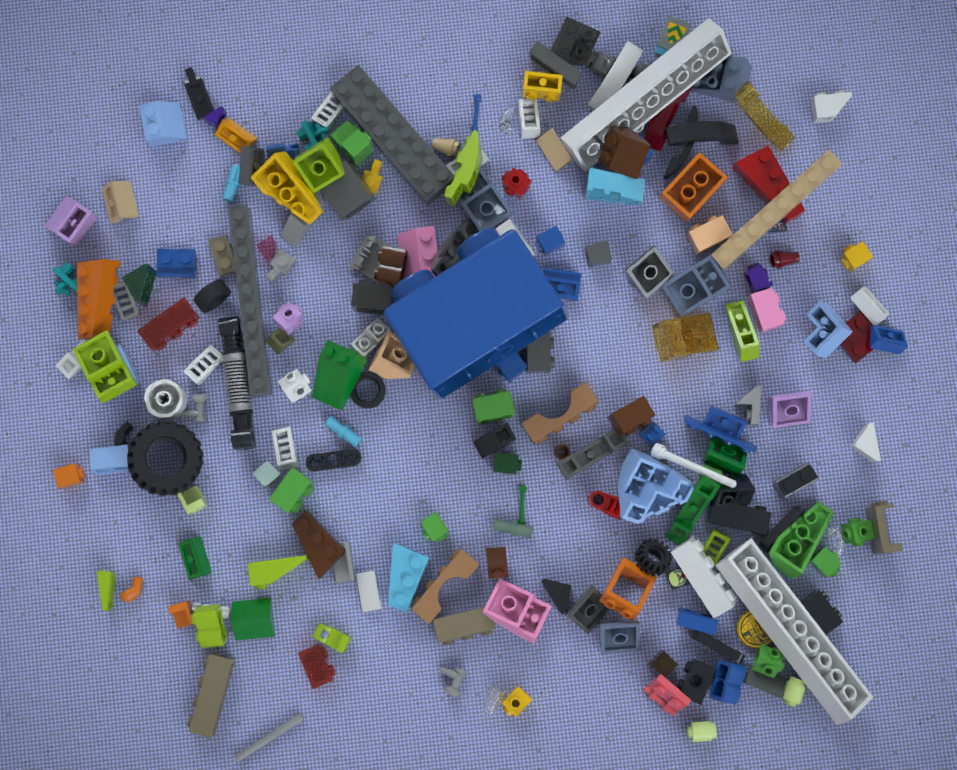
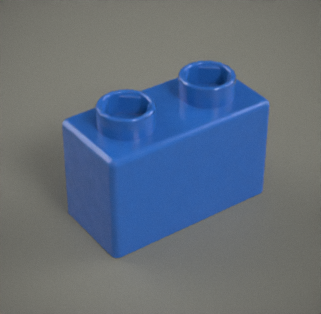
[384,227,568,399]

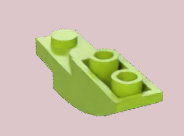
[444,130,481,206]

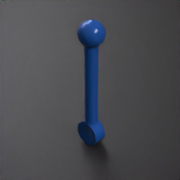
[471,94,481,131]

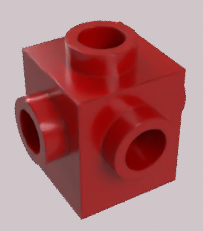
[501,167,532,200]

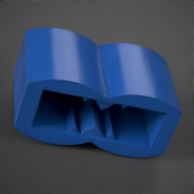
[710,660,746,705]

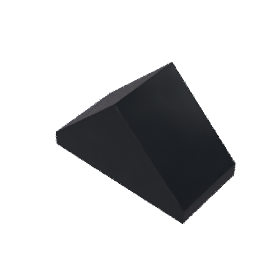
[541,579,571,614]

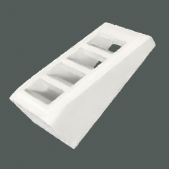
[311,93,343,129]
[518,99,541,139]
[183,345,222,385]
[272,427,299,470]

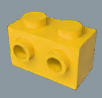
[522,71,563,102]

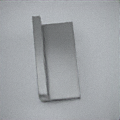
[334,541,356,583]

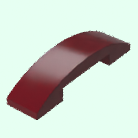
[644,86,693,152]

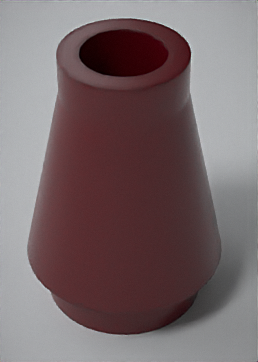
[770,250,800,269]

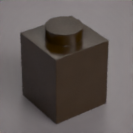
[648,649,678,678]

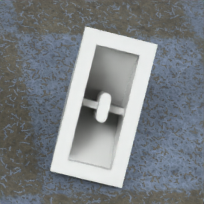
[850,422,881,463]

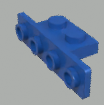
[684,405,757,453]

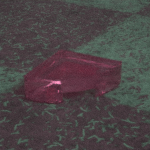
[256,235,276,262]

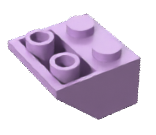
[45,196,98,248]

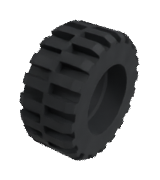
[127,420,203,497]

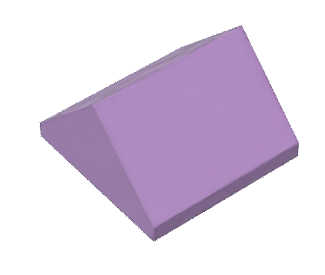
[767,391,812,429]

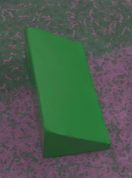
[178,536,212,580]

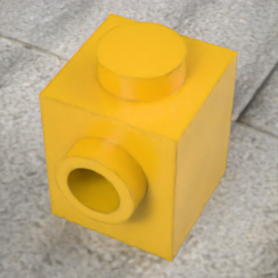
[840,241,873,272]
[502,685,532,717]

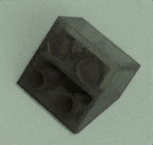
[551,17,601,66]

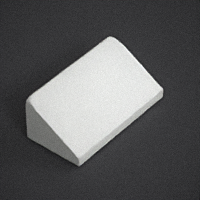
[851,286,889,325]
[356,570,382,612]

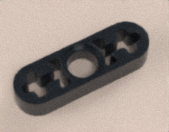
[305,449,362,472]
[759,505,805,552]
[691,630,746,664]

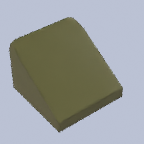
[266,328,295,355]

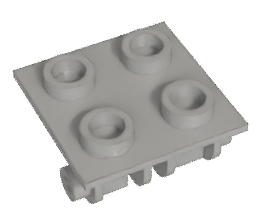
[349,234,391,281]

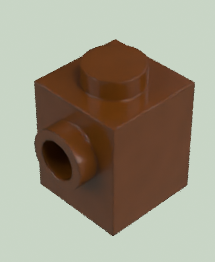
[486,546,508,579]

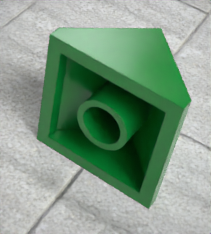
[702,436,747,474]
[231,598,275,641]

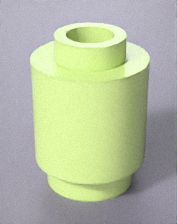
[782,676,806,707]
[687,721,717,742]

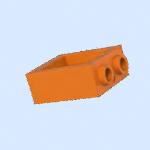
[599,557,657,621]

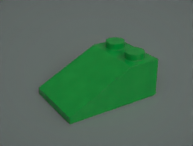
[312,340,368,411]

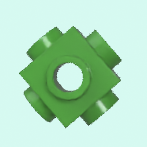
[841,517,875,546]
[752,643,785,678]

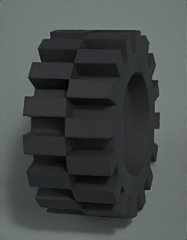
[634,538,673,577]

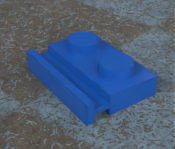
[156,249,196,278]
[543,268,582,301]

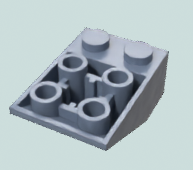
[691,56,752,102]

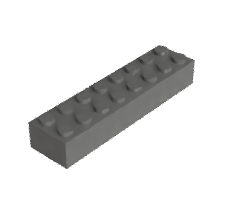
[329,65,454,206]

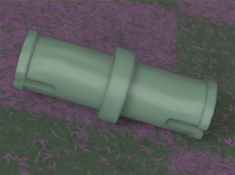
[493,518,534,539]

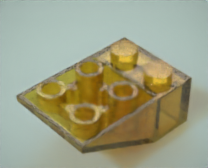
[652,313,719,362]

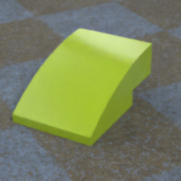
[73,330,138,404]

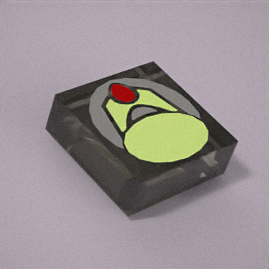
[665,567,690,590]

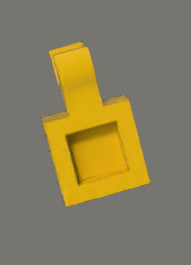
[363,159,383,195]

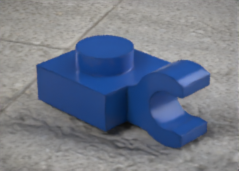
[266,143,300,159]

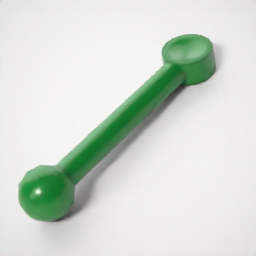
[517,485,527,525]

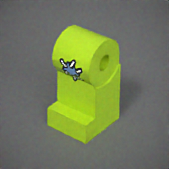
[312,622,352,654]

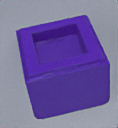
[203,106,227,128]

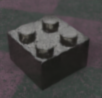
[351,281,394,315]

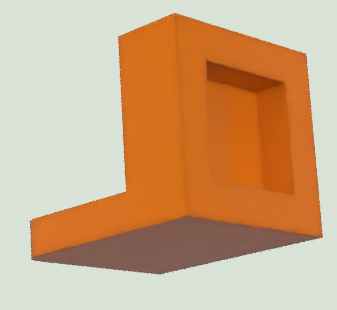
[168,601,193,628]

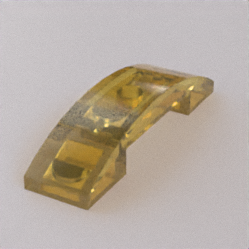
[735,81,795,150]

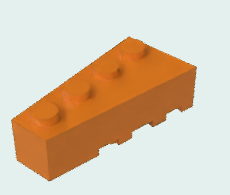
[77,259,121,340]

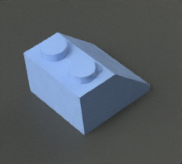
[139,101,188,147]

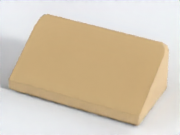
[536,128,572,172]

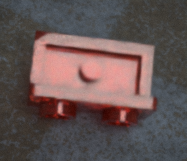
[298,644,336,689]

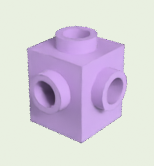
[272,302,305,336]

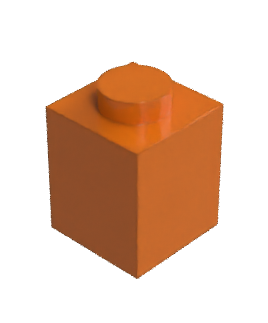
[53,463,86,489]

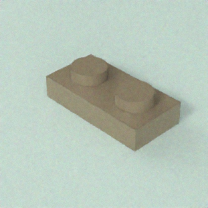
[208,235,236,277]

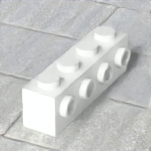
[671,536,736,618]

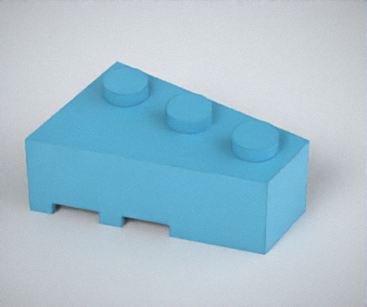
[585,168,645,206]
[388,543,430,612]

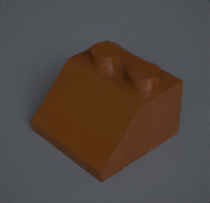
[599,126,650,179]

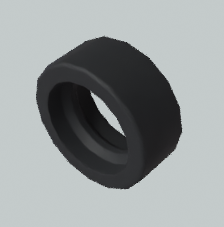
[193,279,231,313]
[350,371,386,409]

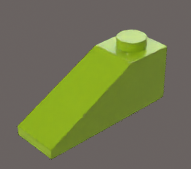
[725,300,760,362]
[248,555,308,590]

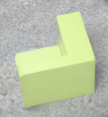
[177,486,208,515]

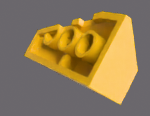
[250,151,323,224]

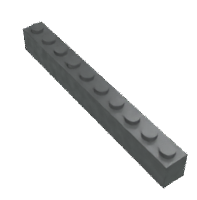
[228,205,273,397]

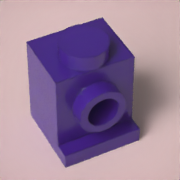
[744,263,773,294]

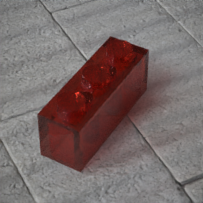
[138,297,200,352]

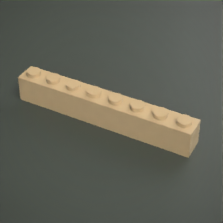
[711,150,843,269]

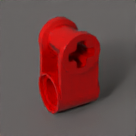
[588,491,620,520]

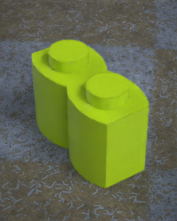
[192,604,227,648]

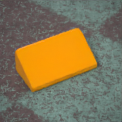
[214,117,257,153]

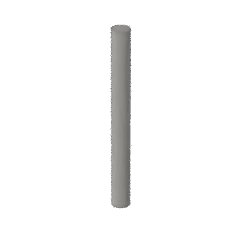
[234,713,304,763]

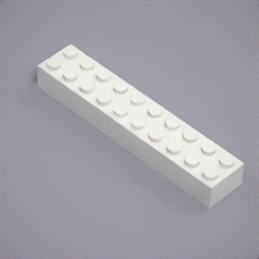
[561,18,732,172]
[715,538,873,725]

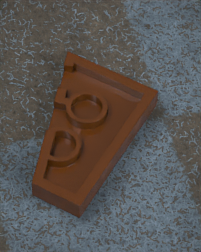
[292,510,346,579]

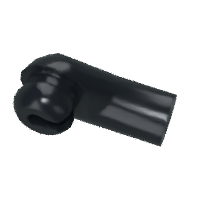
[114,421,134,446]

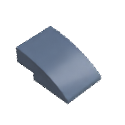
[457,167,513,231]
[662,255,732,318]

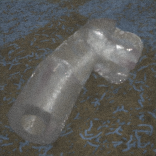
[827,526,845,555]

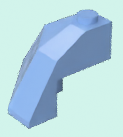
[618,448,696,524]

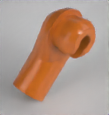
[120,576,143,602]

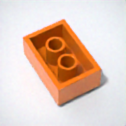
[659,152,728,223]

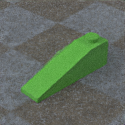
[769,501,834,579]

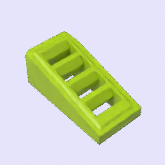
[703,527,731,567]
[97,570,116,611]

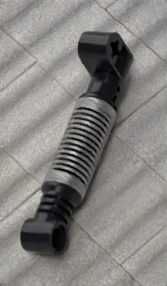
[218,316,256,451]

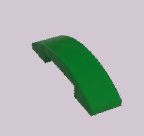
[665,475,721,545]

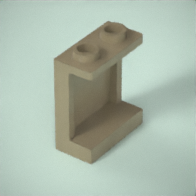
[865,501,903,554]

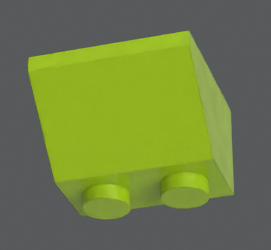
[292,137,345,194]

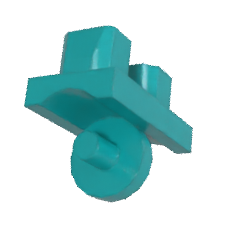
[296,120,329,151]
[52,262,77,296]

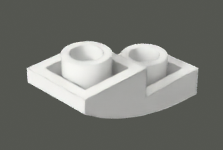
[349,318,391,357]

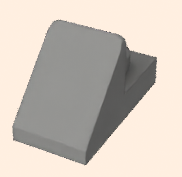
[734,386,761,426]

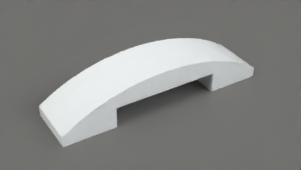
[588,41,643,110]

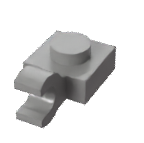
[266,249,296,284]

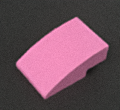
[482,578,552,644]

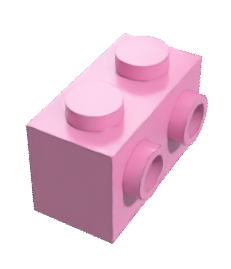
[748,288,786,333]

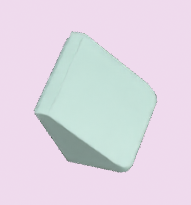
[252,461,281,488]

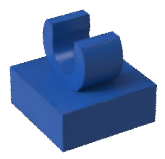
[638,421,666,448]

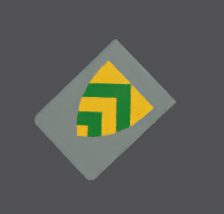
[655,16,692,56]

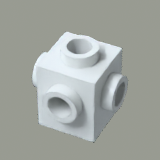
[278,369,312,403]

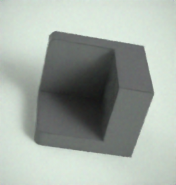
[584,241,612,268]

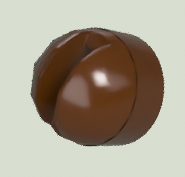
[554,444,570,460]

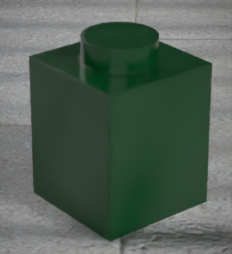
[493,452,522,475]

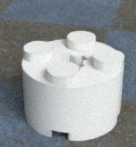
[144,379,187,420]

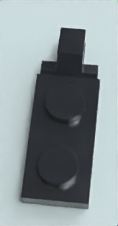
[184,67,214,120]

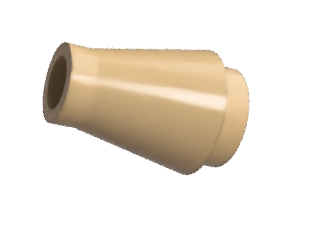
[432,138,461,157]

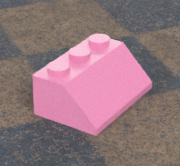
[397,226,438,279]

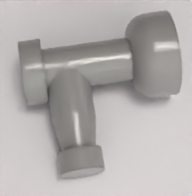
[180,394,207,422]
[439,665,467,698]

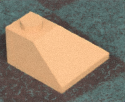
[369,331,415,379]

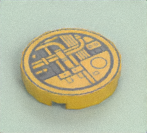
[736,611,772,648]

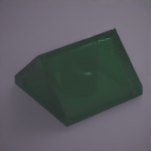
[122,264,157,308]

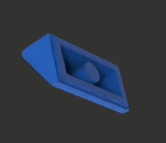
[870,325,908,354]
[677,607,718,635]

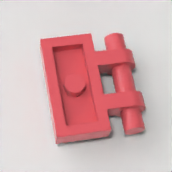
[643,674,691,716]

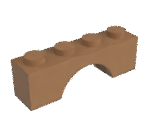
[521,382,599,445]
[411,549,480,624]

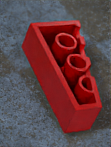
[732,145,806,224]

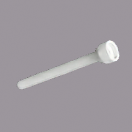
[651,443,737,488]

